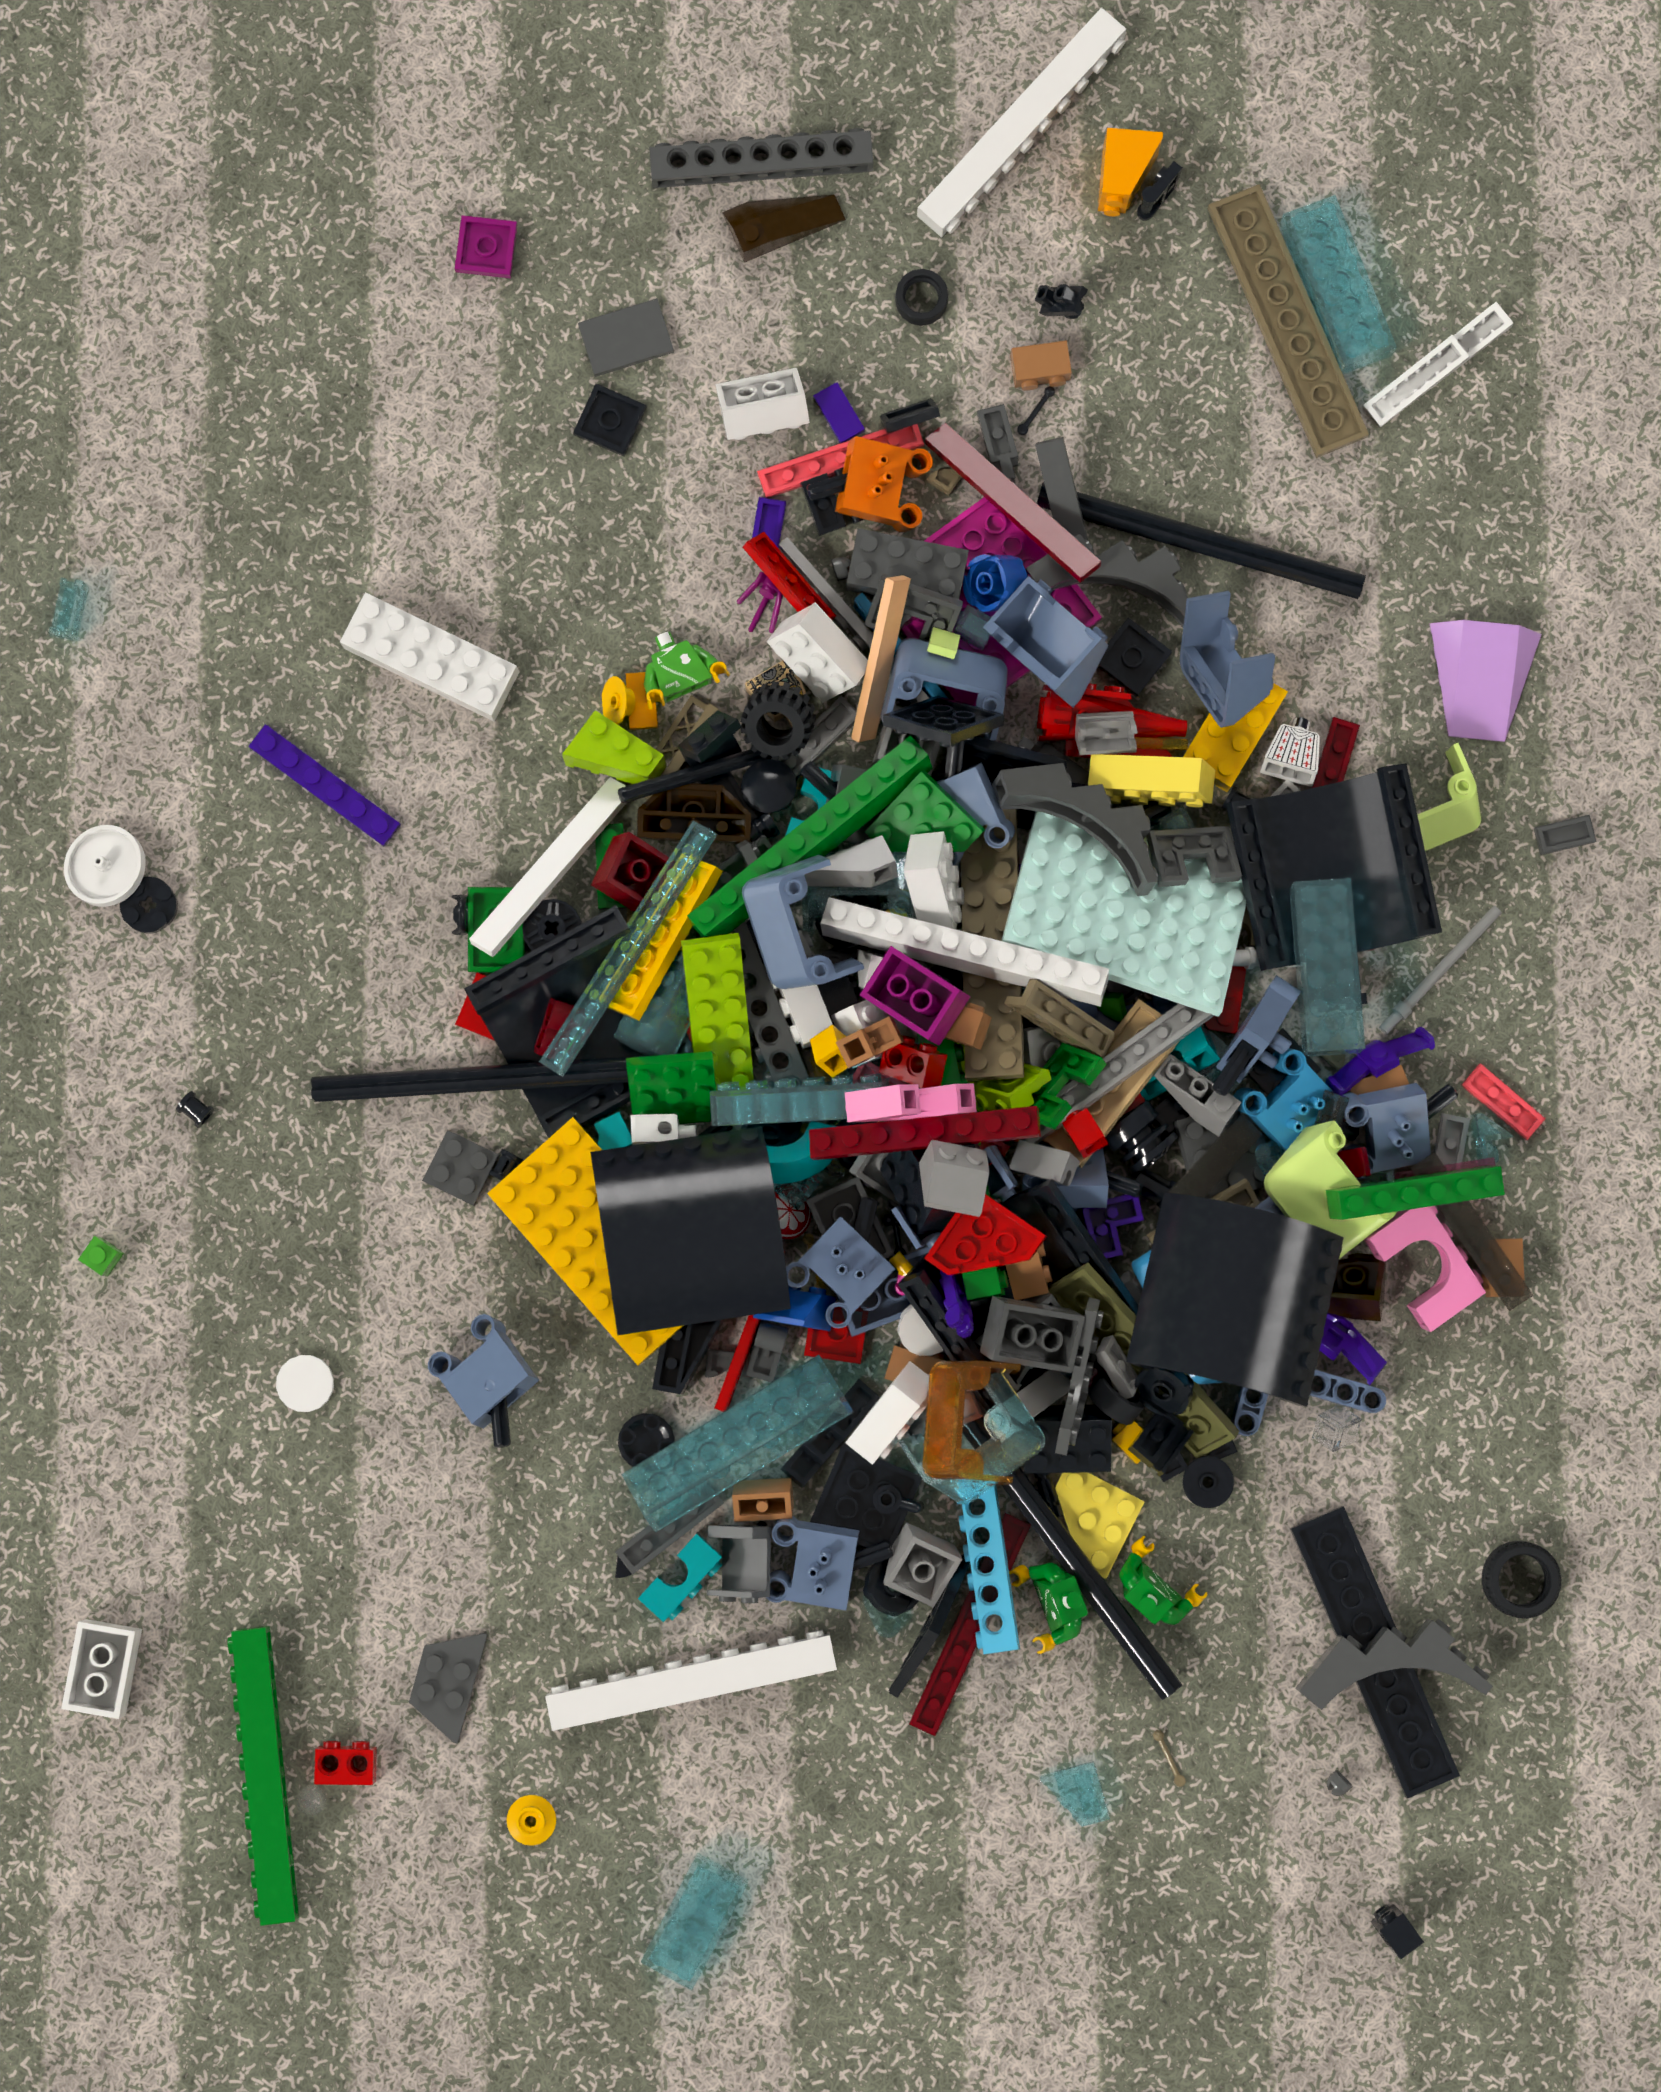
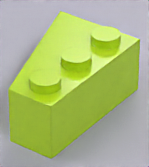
[562,710,667,784]

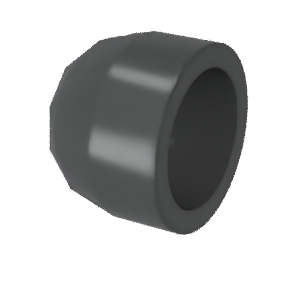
[831,557,851,581]
[1327,1770,1353,1796]

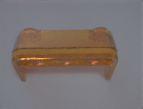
[922,1360,1021,1485]

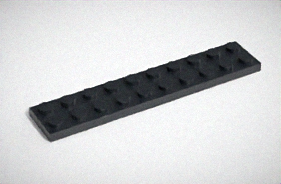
[1290,1506,1460,1799]

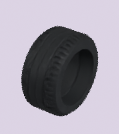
[1481,1541,1562,1619]

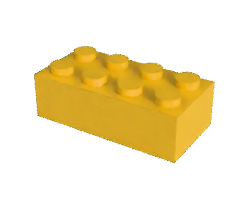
[1183,683,1288,792]

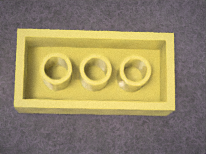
[1088,754,1215,807]

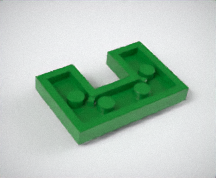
[1031,1043,1107,1130]

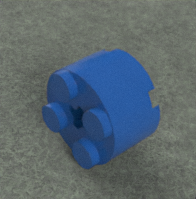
[963,554,1027,612]

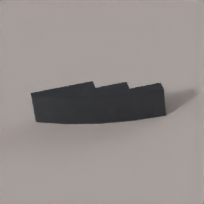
[780,1379,880,1488]

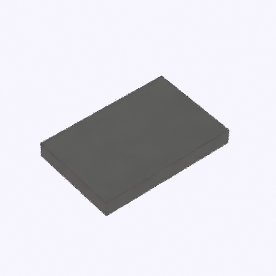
[578,298,674,377]

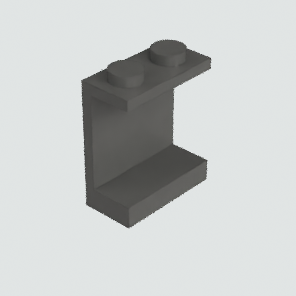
[707,1525,771,1603]

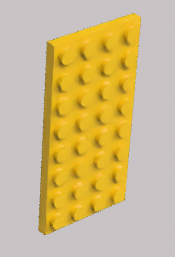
[487,1117,684,1366]

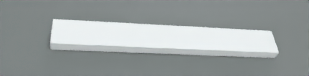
[469,777,626,957]

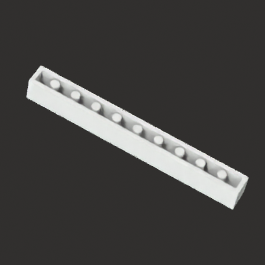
[917,7,1126,237]
[821,897,1109,1007]
[545,1630,837,1731]

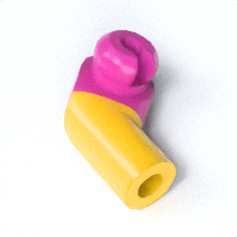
[889,1251,913,1296]

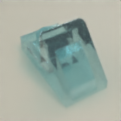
[1470,1113,1513,1167]

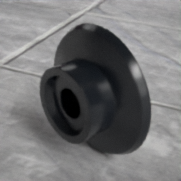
[1182,1456,1234,1508]

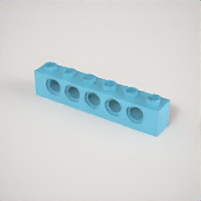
[955,1475,1020,1654]

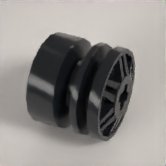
[522,899,582,951]
[1105,1100,1178,1175]

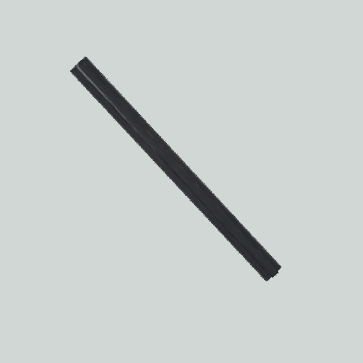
[1037,482,1366,599]
[311,1055,652,1102]
[958,1417,1182,1700]

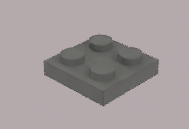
[422,1130,499,1206]

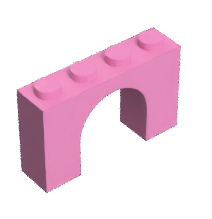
[845,1083,977,1122]
[1364,1206,1486,1332]

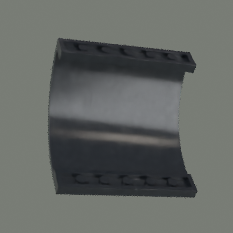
[1226,763,1442,971]
[464,905,693,1139]
[590,1126,791,1335]
[898,1179,1138,1413]
[1126,1192,1344,1407]

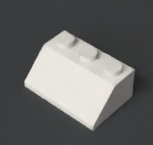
[715,368,810,440]

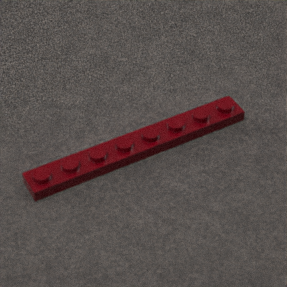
[809,1106,1041,1160]

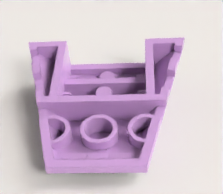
[1430,620,1542,742]

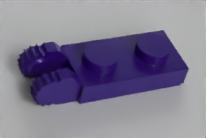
[939,1270,974,1338]

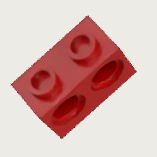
[879,1035,947,1088]
[314,1741,377,1785]

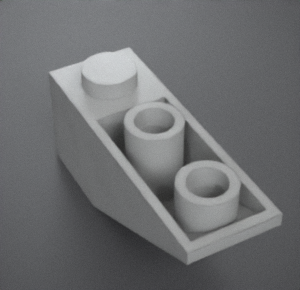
[804,835,898,888]
[1154,1054,1242,1137]

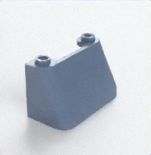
[983,576,1109,708]

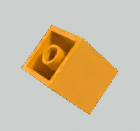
[1098,128,1163,217]

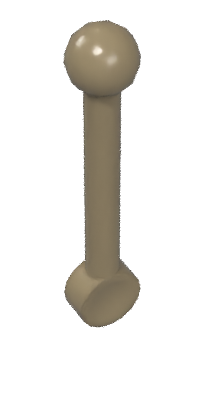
[1153,1730,1186,1787]

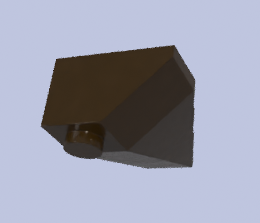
[722,194,846,263]
[1328,1253,1386,1322]

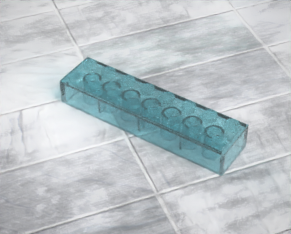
[621,1355,853,1533]

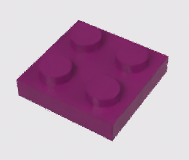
[455,215,517,279]

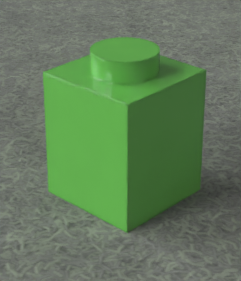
[78,1236,124,1277]

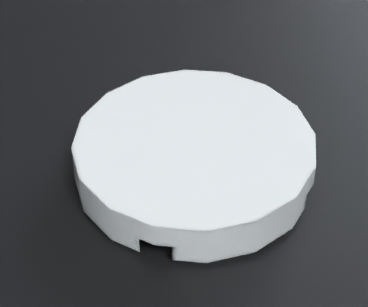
[897,1304,943,1356]
[276,1355,334,1412]

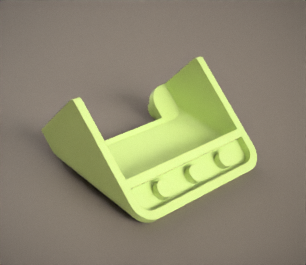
[1264,1120,1398,1259]

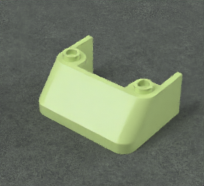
[1417,743,1481,851]

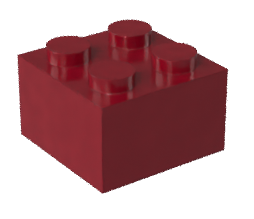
[591,832,674,913]

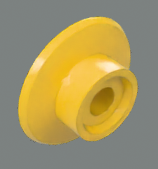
[602,676,635,725]
[507,1795,556,1845]

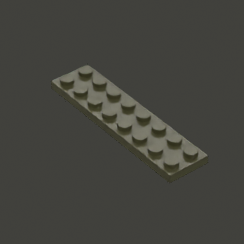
[1048,1262,1240,1459]

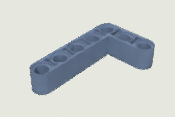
[1231,1370,1386,1436]

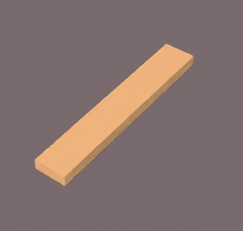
[851,575,911,742]

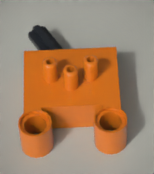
[807,436,933,532]

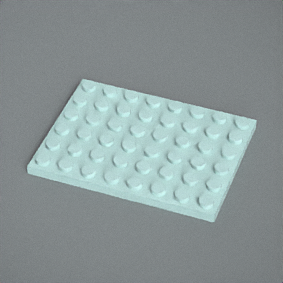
[1002,811,1246,1017]

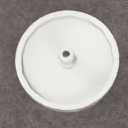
[64,825,146,907]

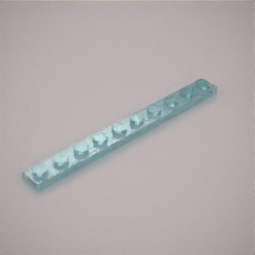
[539,821,717,1077]

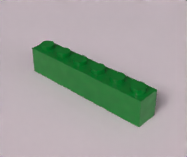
[1326,1165,1505,1220]

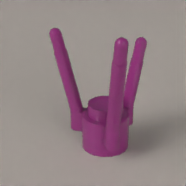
[737,572,783,633]

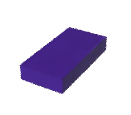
[813,382,865,443]
[752,497,786,548]

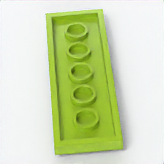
[681,933,755,1095]

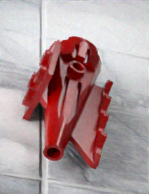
[1037,683,1187,758]

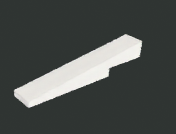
[1363,302,1513,427]

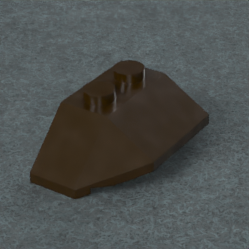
[637,784,751,844]

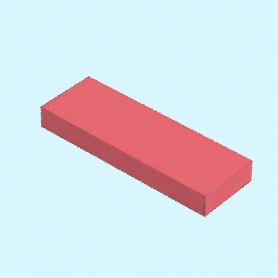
[1461,1063,1546,1140]

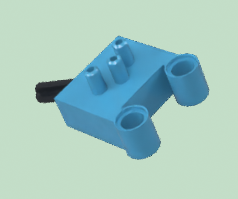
[1233,1048,1359,1153]

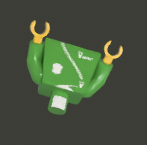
[643,632,730,709]

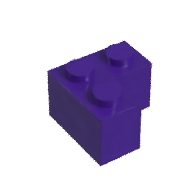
[1079,1195,1144,1259]

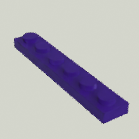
[248,724,401,847]

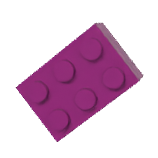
[860,946,971,1045]

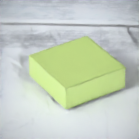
[927,627,960,659]

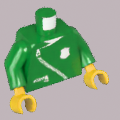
[1119,1536,1207,1625]
[1009,1563,1088,1654]

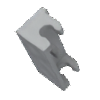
[1075,711,1137,755]
[1009,1140,1080,1186]

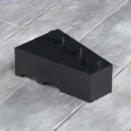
[652,1319,725,1394]

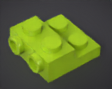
[974,1063,1051,1112]

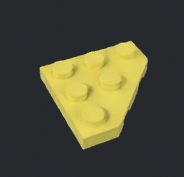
[1055,1472,1144,1579]

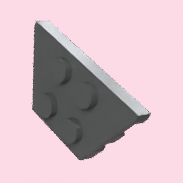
[409,1633,488,1744]

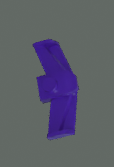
[1325,1026,1435,1097]
[1319,1313,1387,1386]

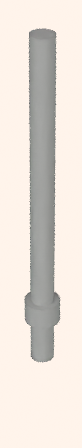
[1379,906,1502,1035]

